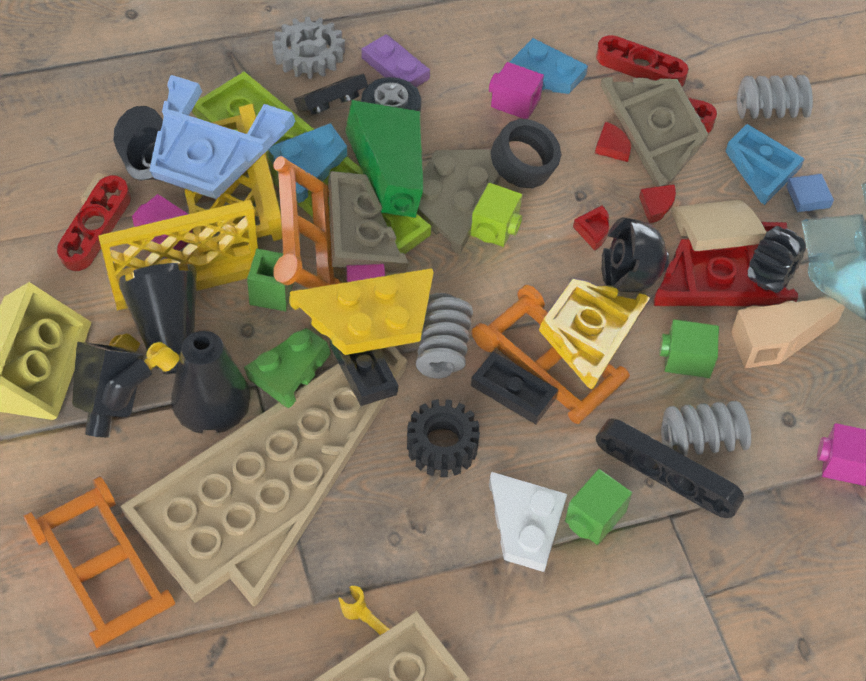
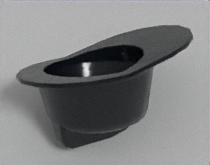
[113,106,163,181]

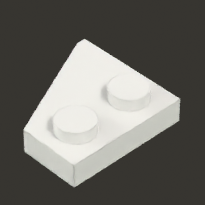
[489,472,567,572]

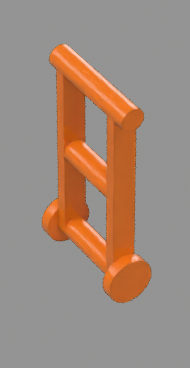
[273,156,343,289]
[471,285,630,424]
[23,476,175,648]

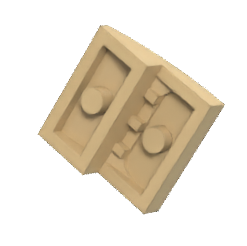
[671,200,766,251]

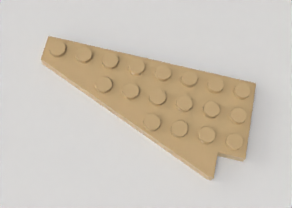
[121,346,407,607]

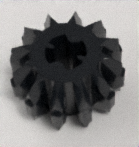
[748,226,806,293]

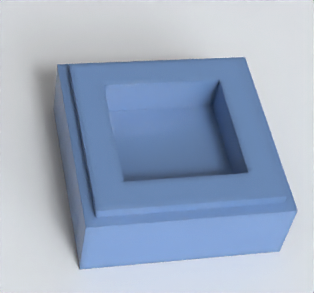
[786,174,834,212]

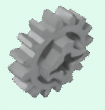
[272,17,345,79]

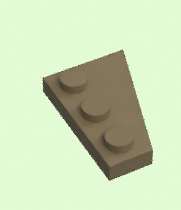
[328,171,409,273]

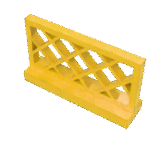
[184,104,282,253]
[98,200,258,311]

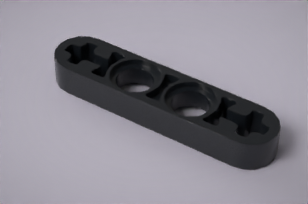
[596,418,744,518]

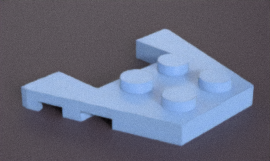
[149,75,296,199]

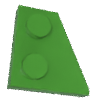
[244,328,331,408]

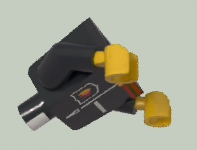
[72,333,179,438]

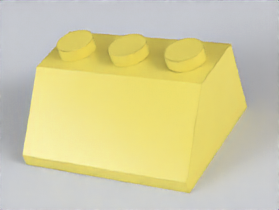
[0,282,92,420]

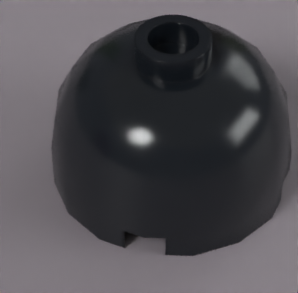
[601,217,669,292]

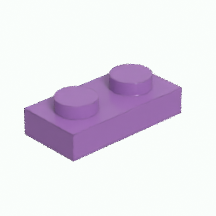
[362,34,430,87]

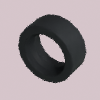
[490,119,562,189]

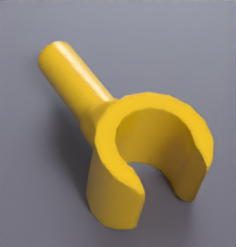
[338,586,390,636]

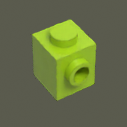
[471,183,522,247]

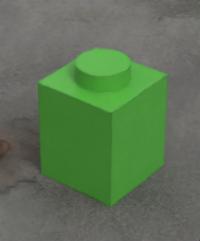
[247,248,294,312]
[659,319,719,378]
[565,469,633,545]

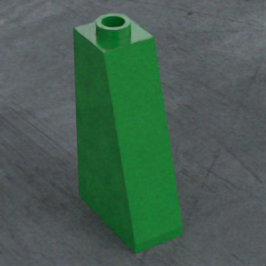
[345,100,423,218]

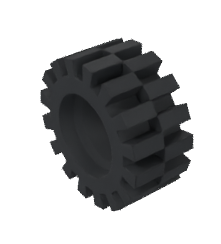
[407,399,480,477]

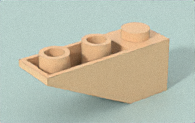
[731,295,848,368]

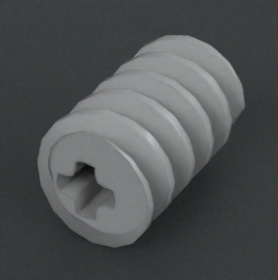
[737,75,813,119]
[416,293,473,379]
[661,400,751,456]

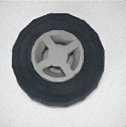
[361,77,422,113]

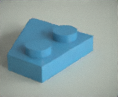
[499,38,588,94]
[268,123,347,203]
[725,124,805,205]

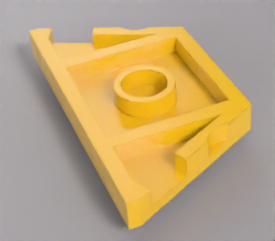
[289,268,434,355]
[539,279,650,389]

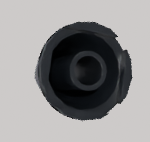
[119,263,197,374]
[171,331,250,433]

